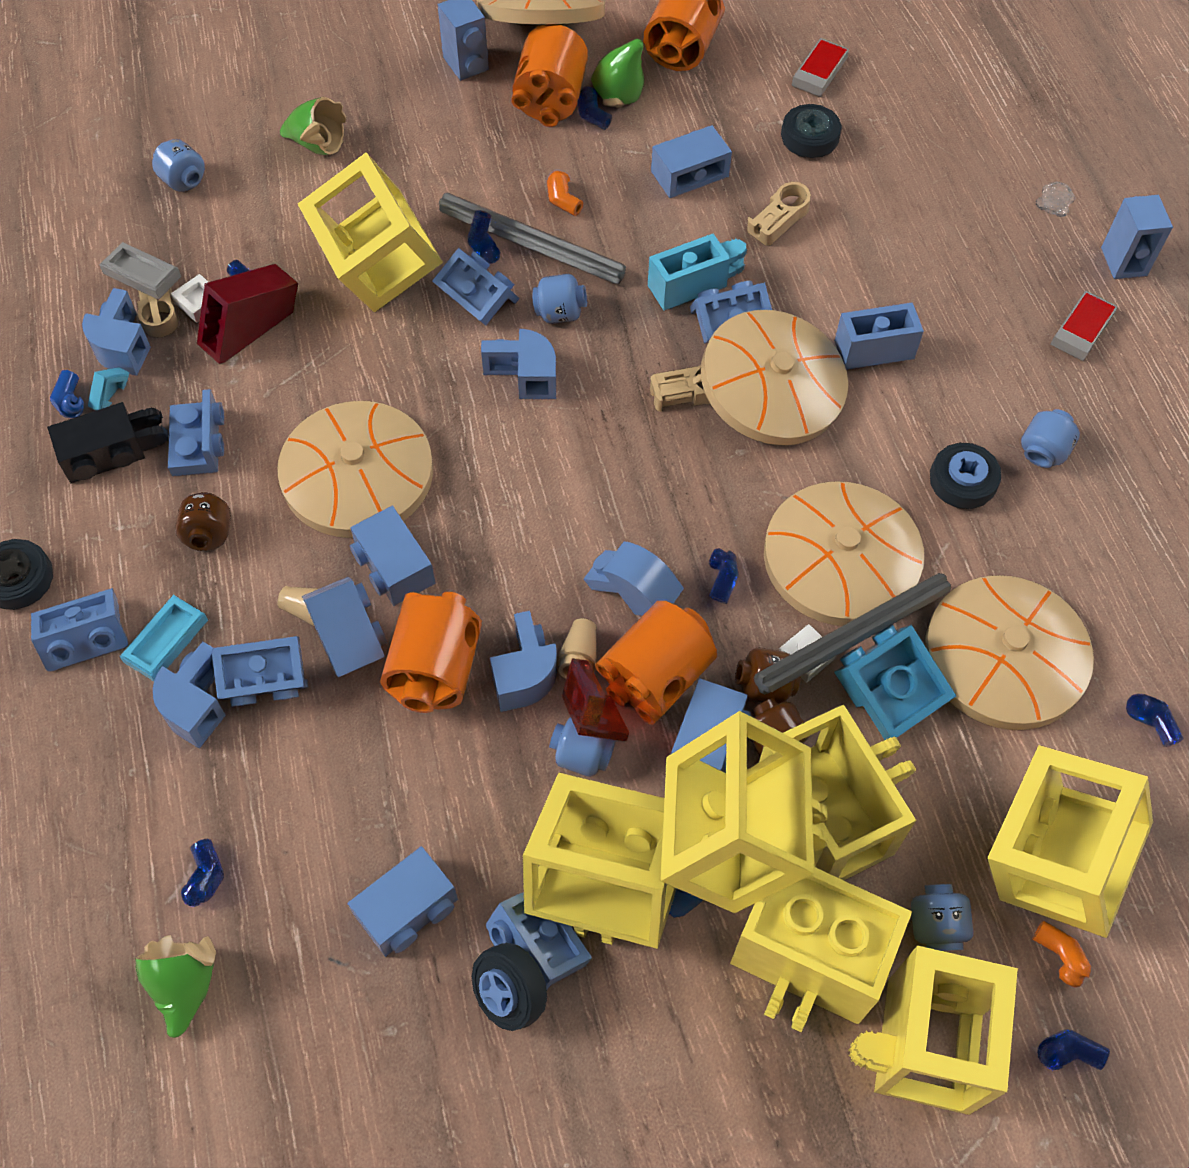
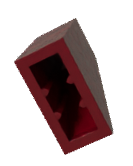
[197,264,298,364]

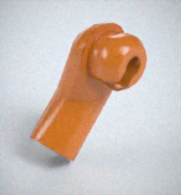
[547,171,583,216]
[1032,920,1091,988]

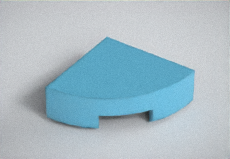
[88,367,130,411]

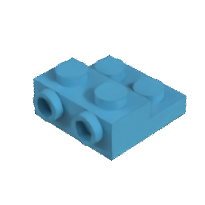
[834,625,956,740]

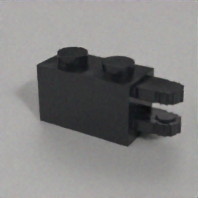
[47,402,169,484]

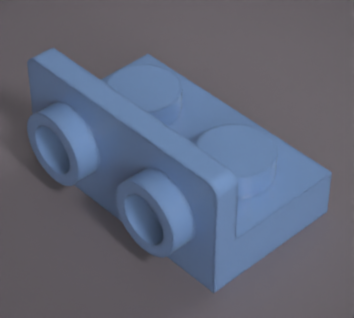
[432,248,520,326]
[690,280,772,344]
[168,389,225,476]
[31,588,128,671]
[211,636,309,707]
[486,892,592,989]

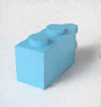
[648,233,747,311]

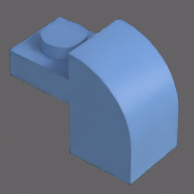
[82,288,151,376]
[481,329,556,399]
[584,541,684,616]
[490,611,557,712]
[153,641,226,749]

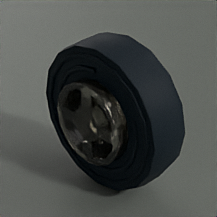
[0,539,53,610]

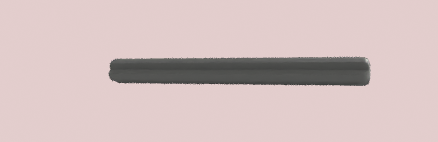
[439,193,626,284]
[754,573,951,694]

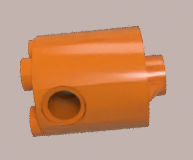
[643,0,725,71]
[512,24,588,127]
[380,592,482,713]
[595,601,717,725]

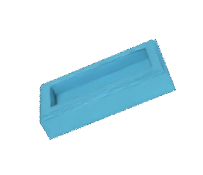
[120,595,208,681]

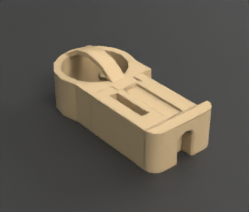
[747,182,811,246]
[137,288,179,337]
[650,365,710,412]

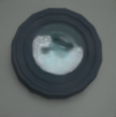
[781,104,842,158]

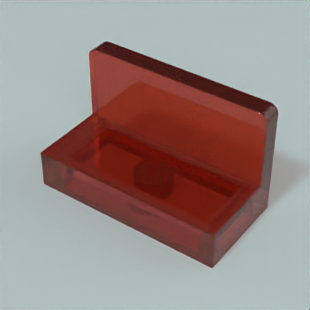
[561,658,630,741]

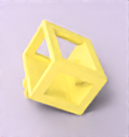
[298,152,443,313]
[759,704,916,880]
[661,711,828,913]
[987,745,1153,938]
[523,773,677,949]
[730,867,912,1032]
[848,946,1018,1115]

